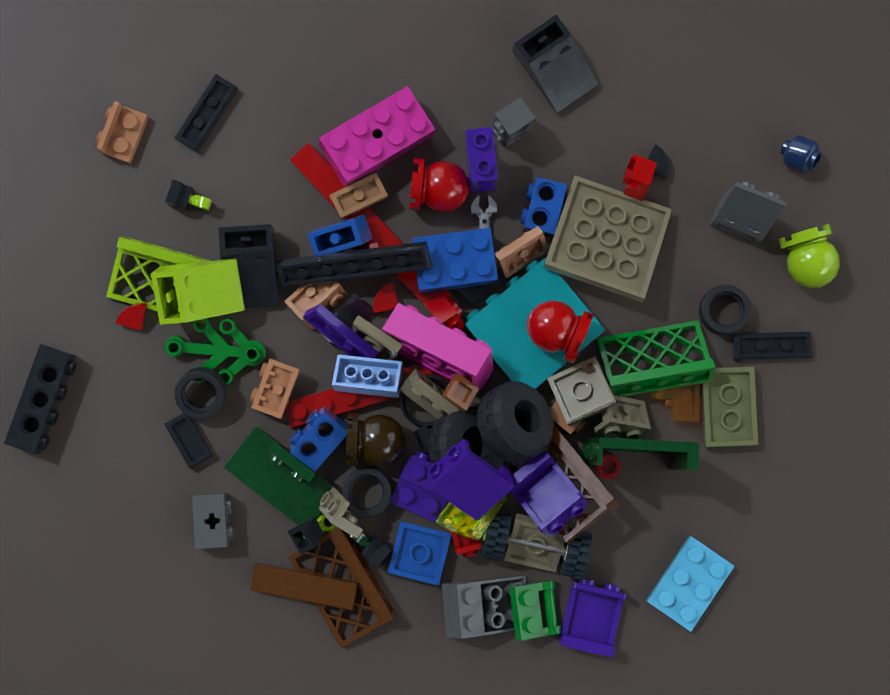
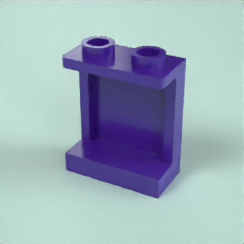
[464,127,498,194]
[427,439,514,521]
[509,451,589,537]
[559,578,626,658]

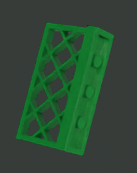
[597,320,715,397]

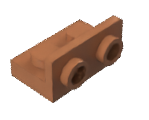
[95,101,149,164]
[494,226,549,279]
[284,281,349,330]
[250,359,300,419]

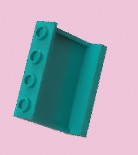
[464,258,605,388]

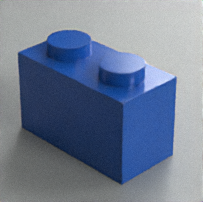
[307,214,373,256]

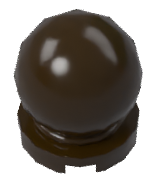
[346,413,406,467]

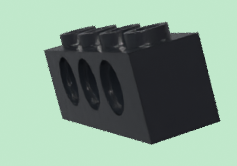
[4,344,77,454]

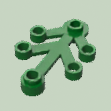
[164,317,266,385]

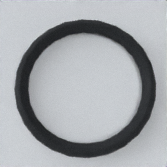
[400,374,449,427]

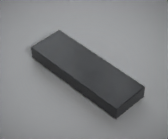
[174,74,238,153]
[732,332,812,360]

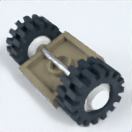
[480,511,592,580]

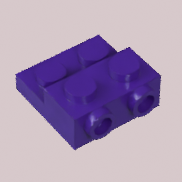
[390,451,447,523]

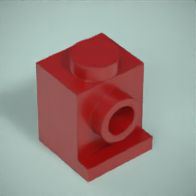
[622,154,657,201]
[425,289,464,330]

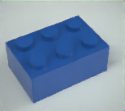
[412,228,498,294]

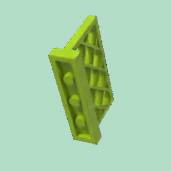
[106,236,211,325]

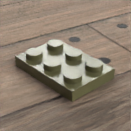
[701,367,758,447]

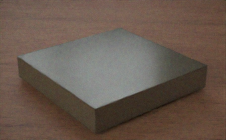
[351,315,402,361]
[547,356,617,426]

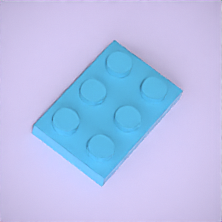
[646,536,734,632]

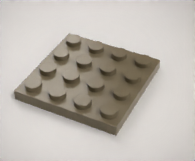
[543,175,672,303]

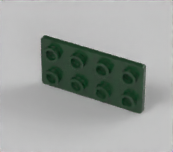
[225,427,337,525]

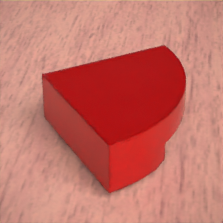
[373,282,398,314]
[115,303,147,330]

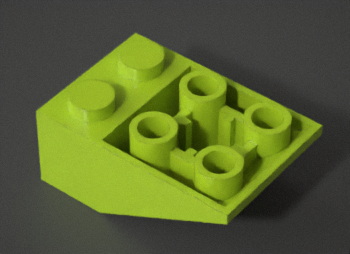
[151,259,245,325]

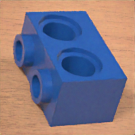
[520,177,567,239]
[289,406,348,472]

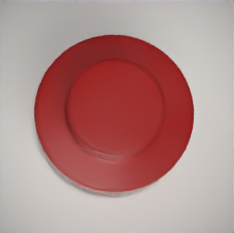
[594,453,621,479]

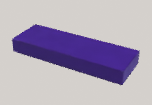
[303,304,378,358]

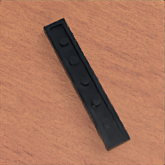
[275,241,433,288]

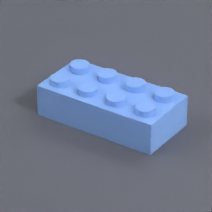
[332,355,404,398]

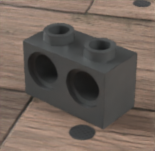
[492,97,536,147]

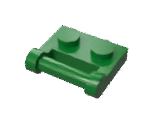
[509,580,561,641]

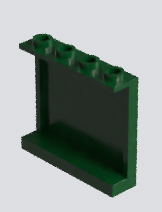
[582,437,699,471]

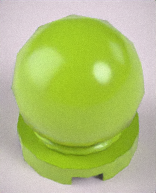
[778,224,840,289]

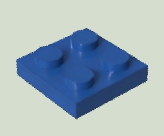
[387,521,451,586]

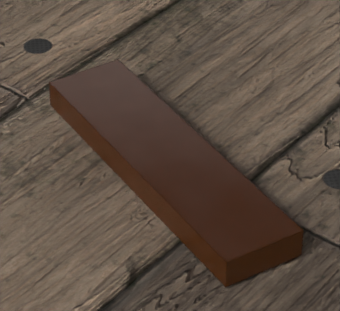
[250,563,358,610]

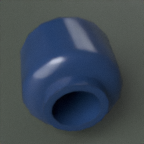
[781,135,822,173]

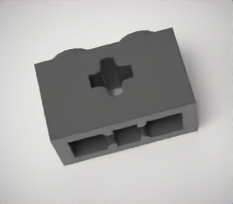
[192,493,234,549]

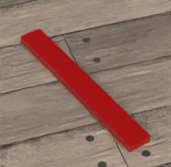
[290,142,443,307]

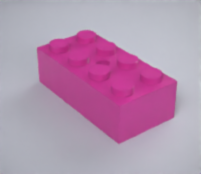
[319,86,436,187]
[382,303,494,395]

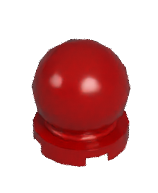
[409,158,470,213]
[526,300,594,363]

